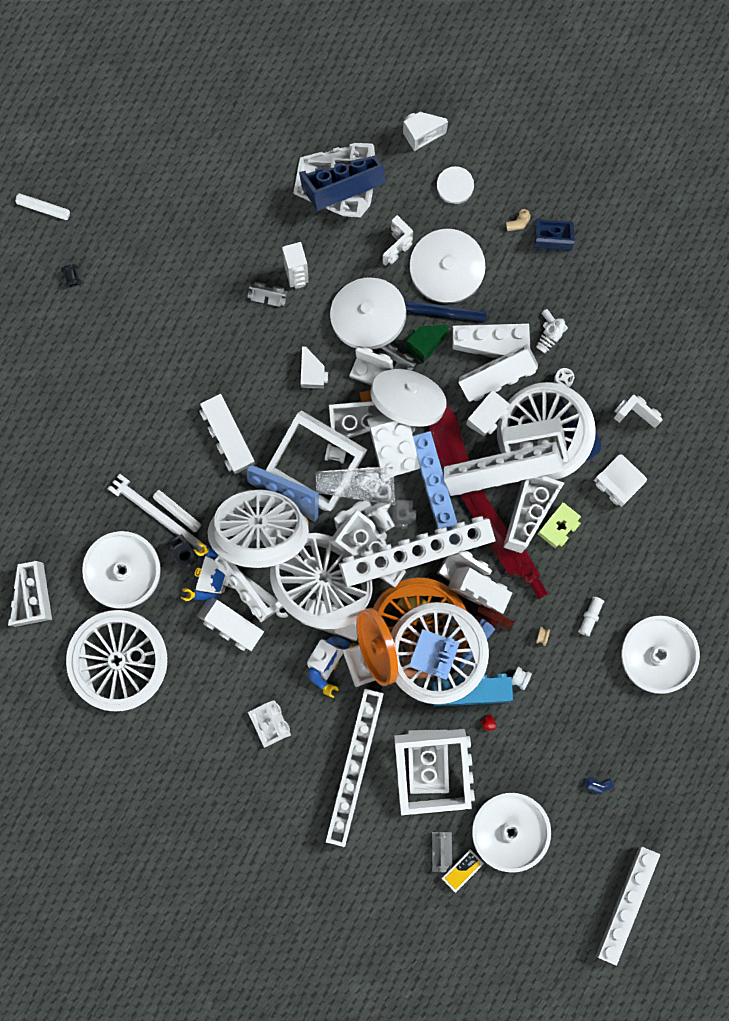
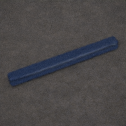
[404,301,487,322]

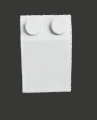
[408,730,449,794]

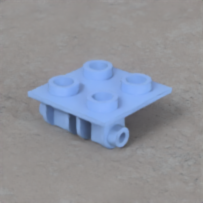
[409,629,460,680]

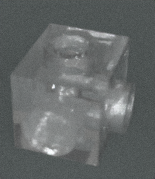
[392,500,416,529]

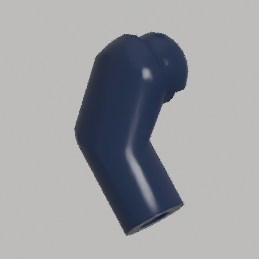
[584,777,614,794]

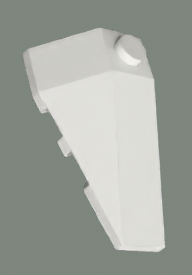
[329,510,406,588]

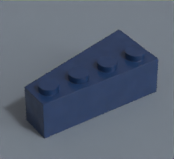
[299,156,386,211]

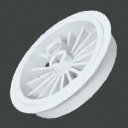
[497,382,595,480]
[208,490,309,568]
[391,602,489,704]
[66,610,167,711]

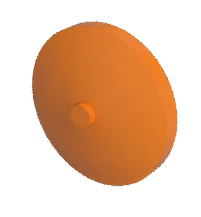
[356,608,398,686]

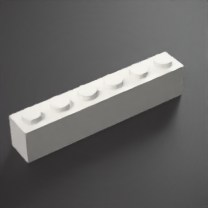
[444,442,562,496]
[596,846,660,966]

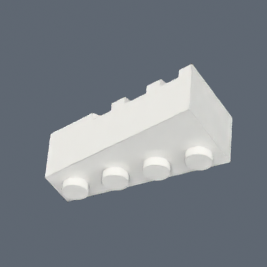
[503,476,564,553]

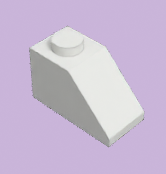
[301,347,328,389]

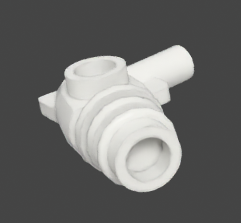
[536,309,568,353]

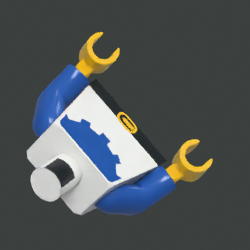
[181,542,235,601]
[307,636,358,698]

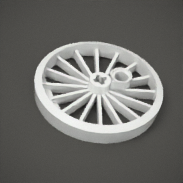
[270,533,372,629]

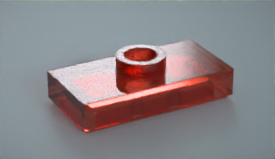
[476,605,514,630]

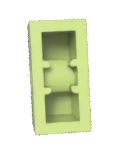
[538,503,581,549]

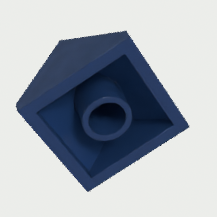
[534,219,575,251]

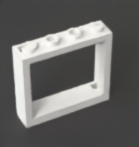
[266,411,367,511]
[214,534,311,622]
[394,729,475,815]

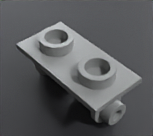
[248,282,288,307]
[377,343,417,371]
[432,832,452,872]

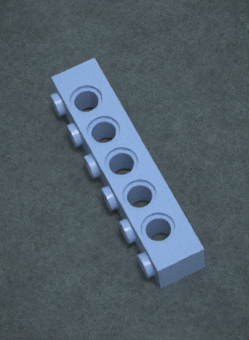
[413,431,457,545]

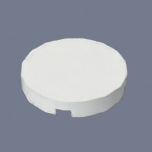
[437,167,474,204]

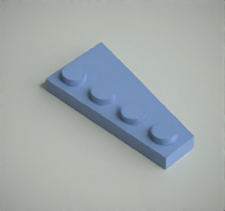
[247,465,319,522]

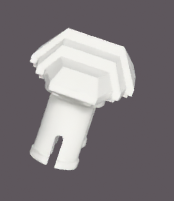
[363,503,395,534]

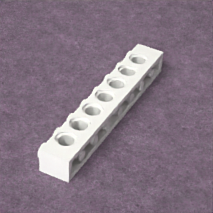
[338,516,495,587]
[326,689,383,847]

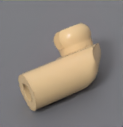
[506,209,530,231]

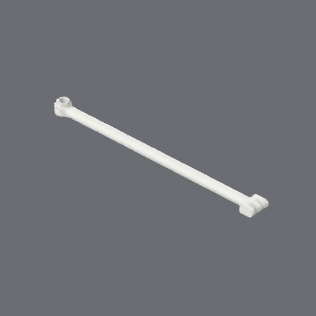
[107,474,289,618]

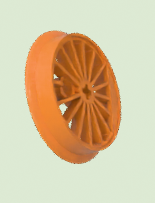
[373,578,468,678]

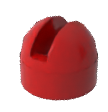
[481,714,497,731]

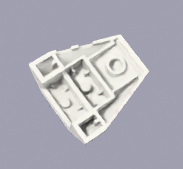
[293,143,375,217]

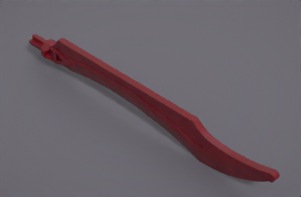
[428,404,548,600]

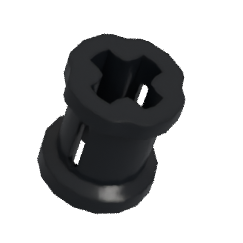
[61,264,82,288]

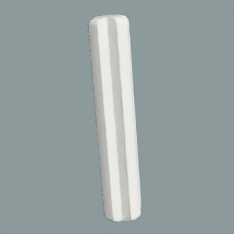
[15,193,70,220]
[153,490,201,532]

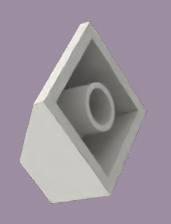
[403,112,448,151]
[466,390,510,436]

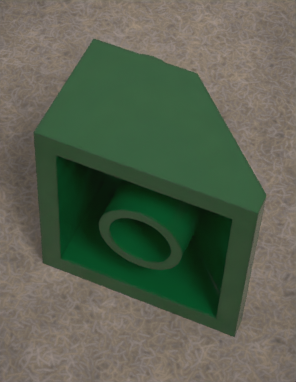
[406,325,450,363]

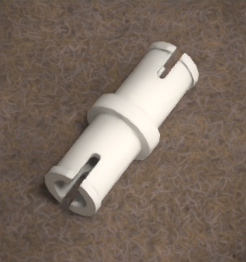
[578,597,604,637]

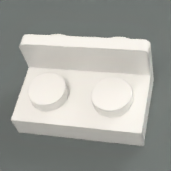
[248,700,291,748]

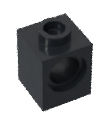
[166,534,198,569]

